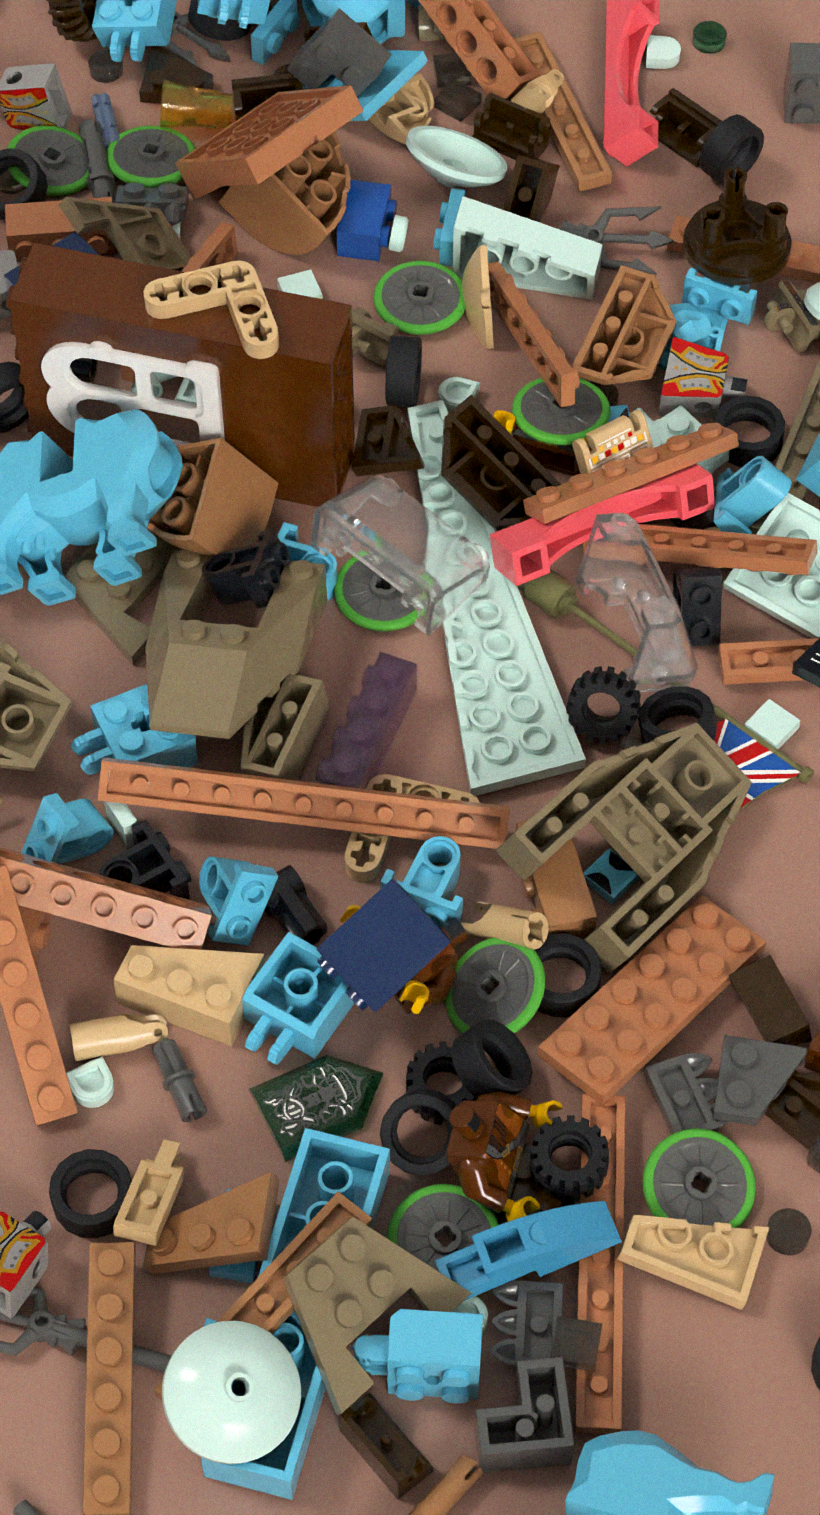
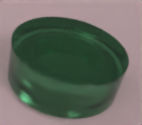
[692,21,727,54]

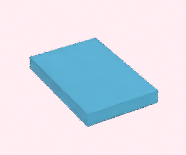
[350,50,428,122]

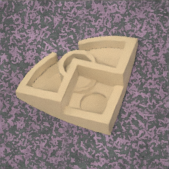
[368,73,434,144]
[461,245,494,349]

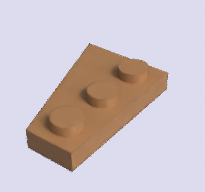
[143,1172,280,1274]

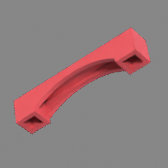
[603,0,659,167]
[489,464,715,586]

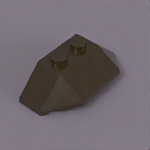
[441,395,561,529]

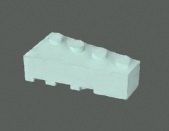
[453,196,603,300]

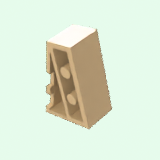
[113,945,265,1047]

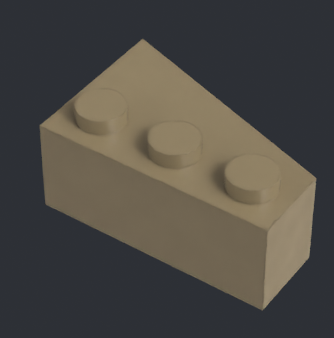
[241,674,331,781]

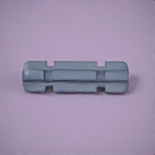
[91,92,120,150]

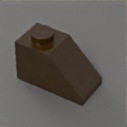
[503,155,560,222]

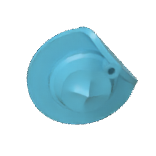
[658,303,728,371]

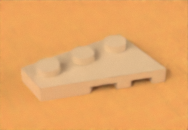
[617,1215,769,1310]

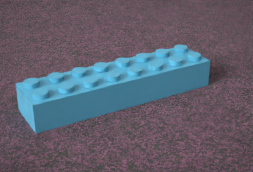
[201,1128,390,1500]

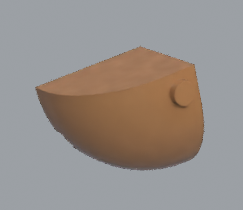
[219,131,350,255]
[147,438,279,557]

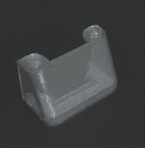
[311,474,490,636]
[576,513,698,692]

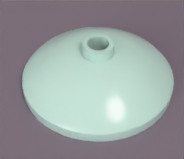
[406,126,507,188]
[162,1321,301,1464]

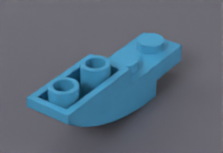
[435,1201,622,1301]

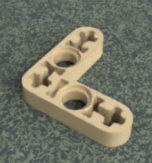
[143,260,279,359]
[344,774,480,882]

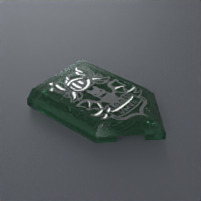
[249,1055,383,1162]

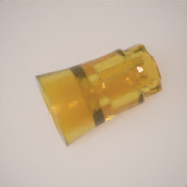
[160,79,233,129]

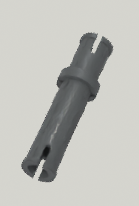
[79,119,115,203]

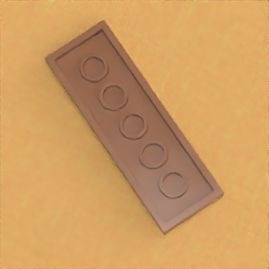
[538,895,766,1106]

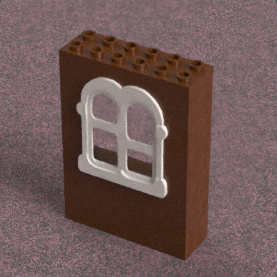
[6,242,355,511]

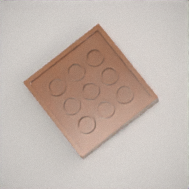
[175,85,364,200]

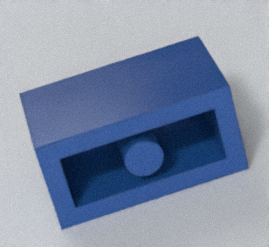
[336,180,397,261]

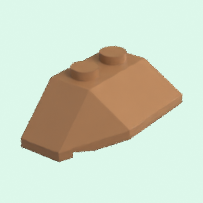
[572,265,677,385]

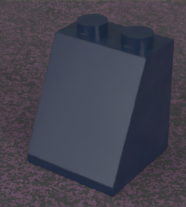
[316,878,451,1012]

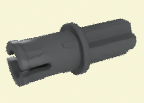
[152,1038,207,1122]

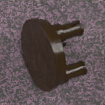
[683,167,792,285]

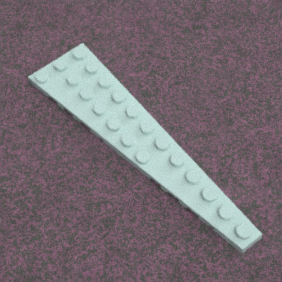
[408,400,586,796]

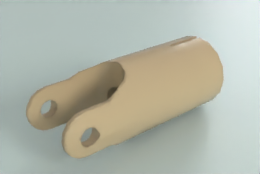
[510,69,565,114]
[461,901,549,950]
[69,1014,168,1061]

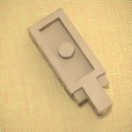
[113,1139,184,1246]

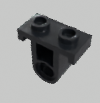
[202,529,290,609]
[673,567,722,647]
[99,820,192,900]

